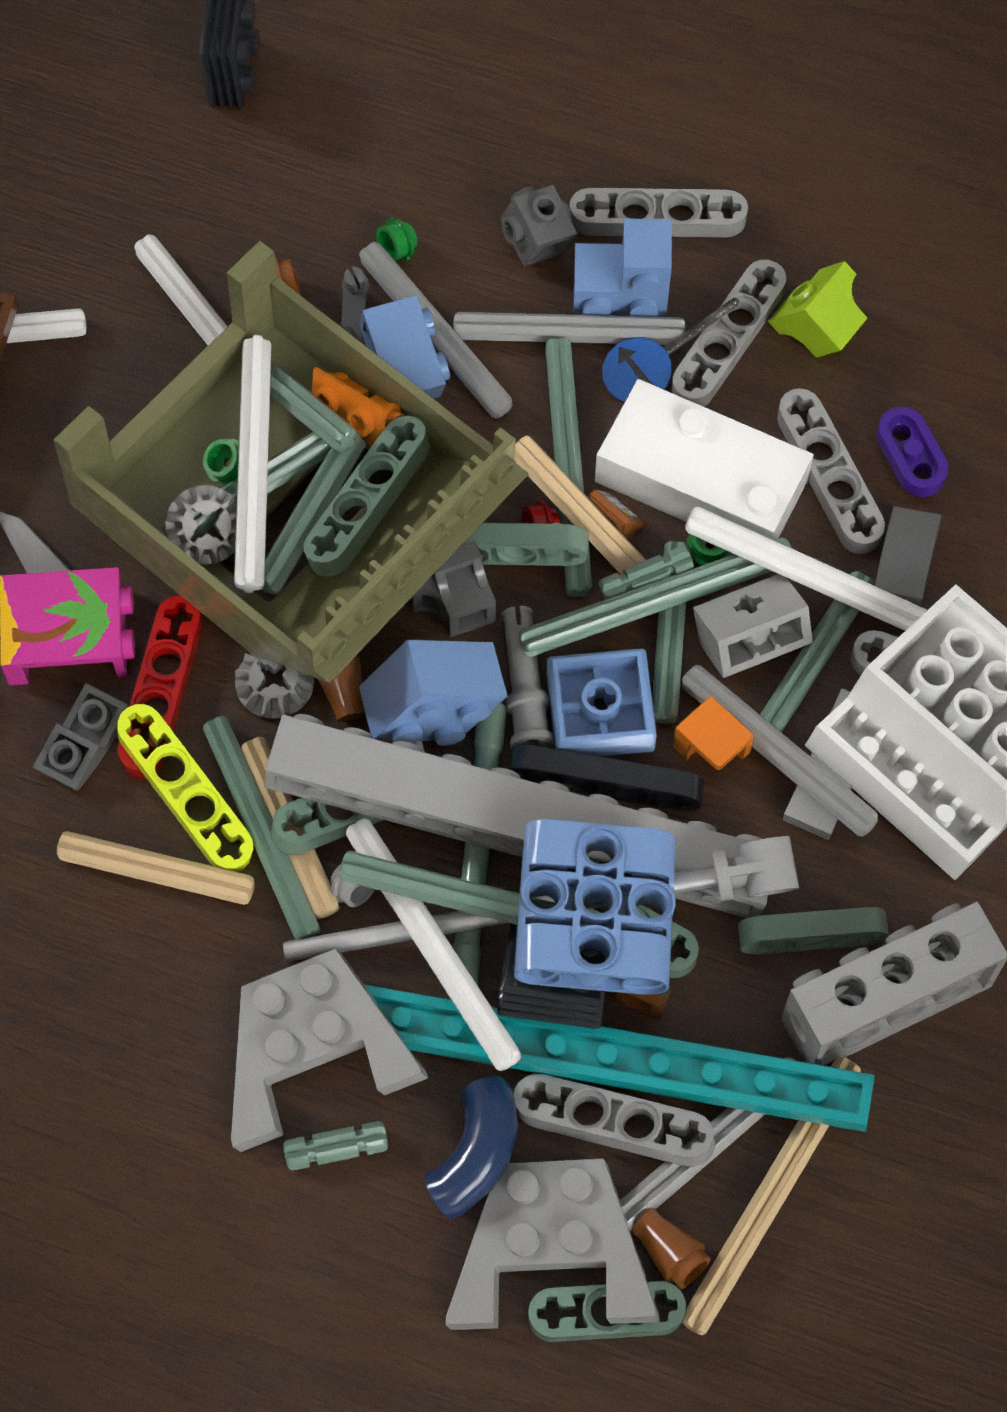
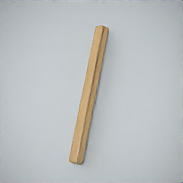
[682,1056,861,1335]

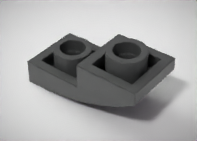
[875,506,941,606]
[32,683,129,791]

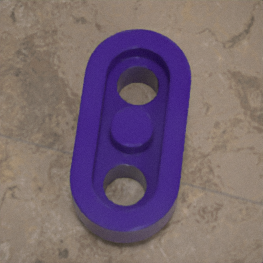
[877,407,948,497]

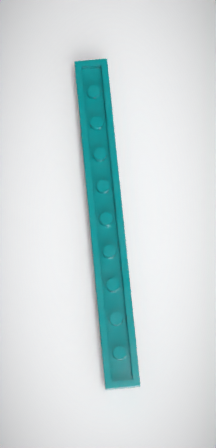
[365,985,875,1132]

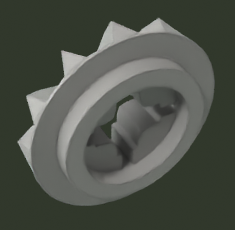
[165,485,237,564]
[235,653,314,718]

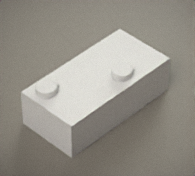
[595,379,814,540]

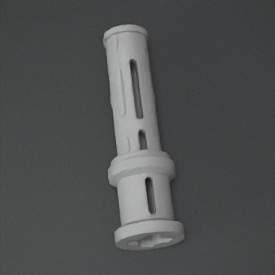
[502,606,555,750]

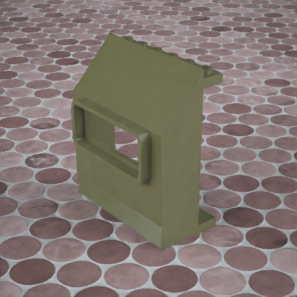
[54,241,529,683]

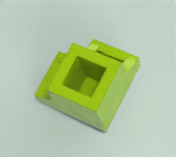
[768,261,867,358]

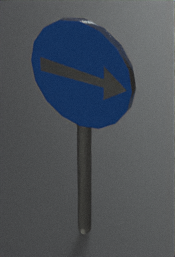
[603,297,740,403]

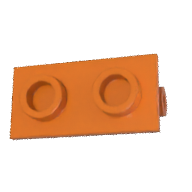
[312,367,405,446]

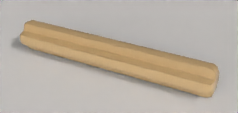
[514,435,646,575]
[241,737,339,919]
[57,831,255,905]

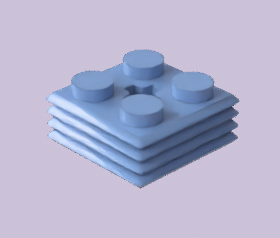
[546,649,657,756]

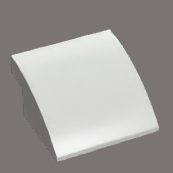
[805,584,1007,880]

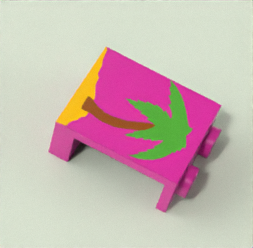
[0,567,135,685]

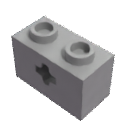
[693,574,813,678]

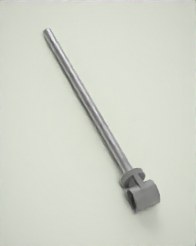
[283,836,799,962]

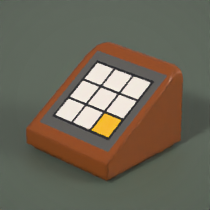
[590,490,645,541]

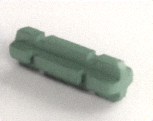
[599,546,694,600]
[283,1121,388,1170]

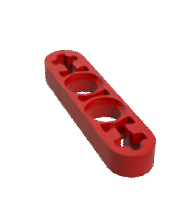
[118,596,202,779]

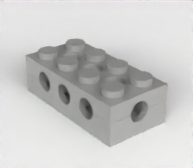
[780,901,1007,1066]

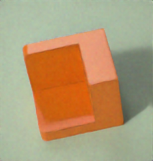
[673,696,754,770]

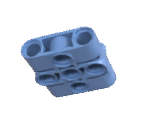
[514,819,676,995]

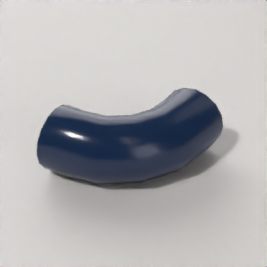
[425,1076,518,1220]

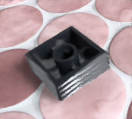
[198,0,260,109]
[497,924,606,1029]

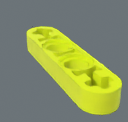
[117,704,253,872]

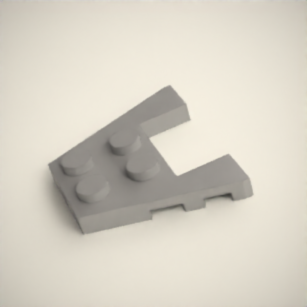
[231,949,428,1152]
[446,1158,659,1330]

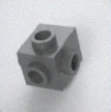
[500,185,577,266]

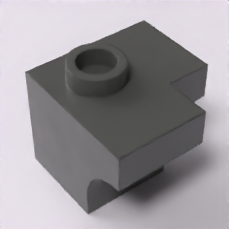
[409,540,496,638]

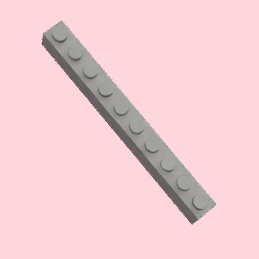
[264,714,768,918]

